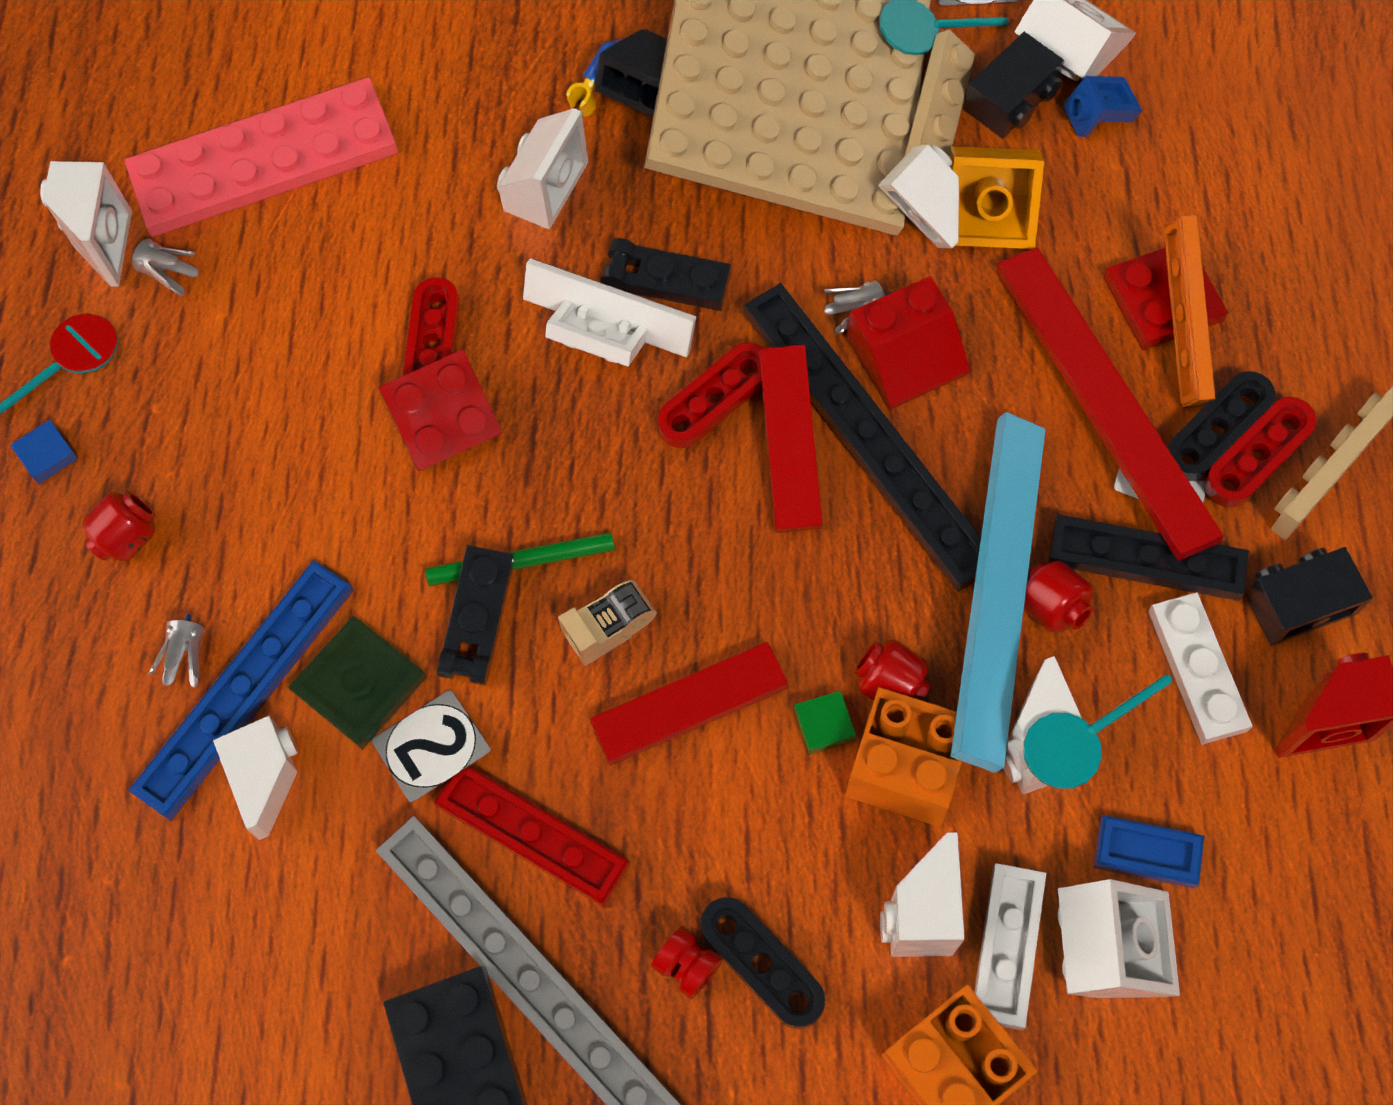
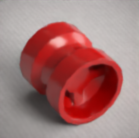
[651,926,724,1000]

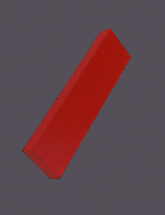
[759,345,823,533]
[590,641,789,766]
[434,766,630,908]

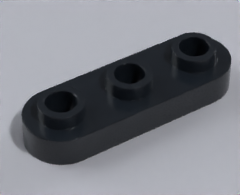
[1167,371,1275,481]
[701,897,825,1029]

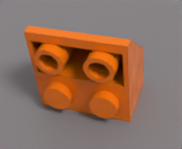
[845,687,962,828]
[880,984,1038,1105]

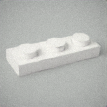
[1148,592,1253,745]
[974,863,1046,1030]

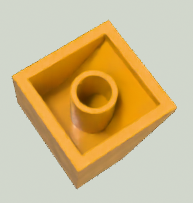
[949,146,1045,249]

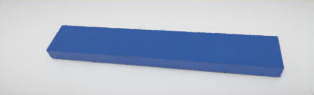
[128,560,354,821]

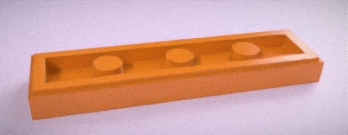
[1164,215,1215,408]

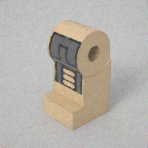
[558,580,657,666]

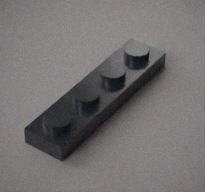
[1048,514,1249,601]

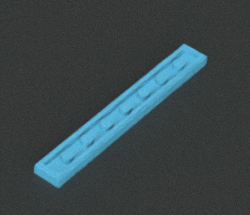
[951,412,1046,773]

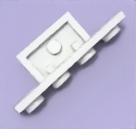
[523,259,696,367]

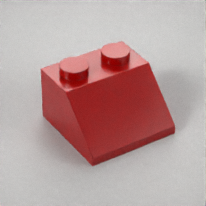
[847,276,970,410]
[1276,652,1393,758]

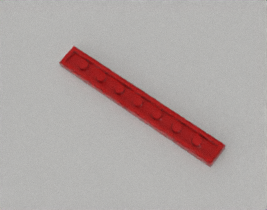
[996,247,1224,561]

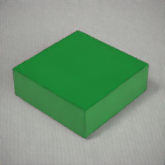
[794,691,856,754]

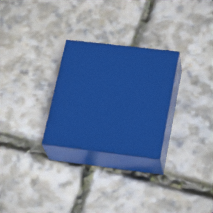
[10,419,78,484]

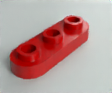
[403,277,460,376]
[658,343,765,448]
[1204,397,1317,507]

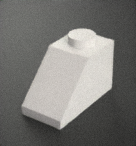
[878,144,959,248]
[213,716,299,840]

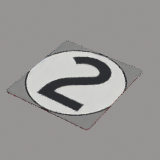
[372,690,491,803]

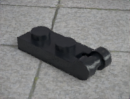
[600,238,731,311]
[437,545,515,685]

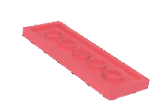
[124,77,398,237]

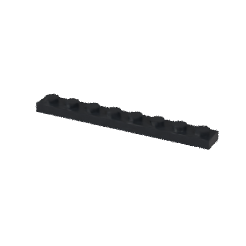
[744,283,981,592]

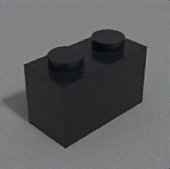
[963,31,1064,139]
[1245,547,1373,646]

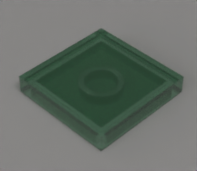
[288,616,427,750]

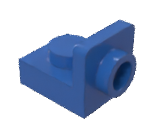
[1063,76,1142,137]

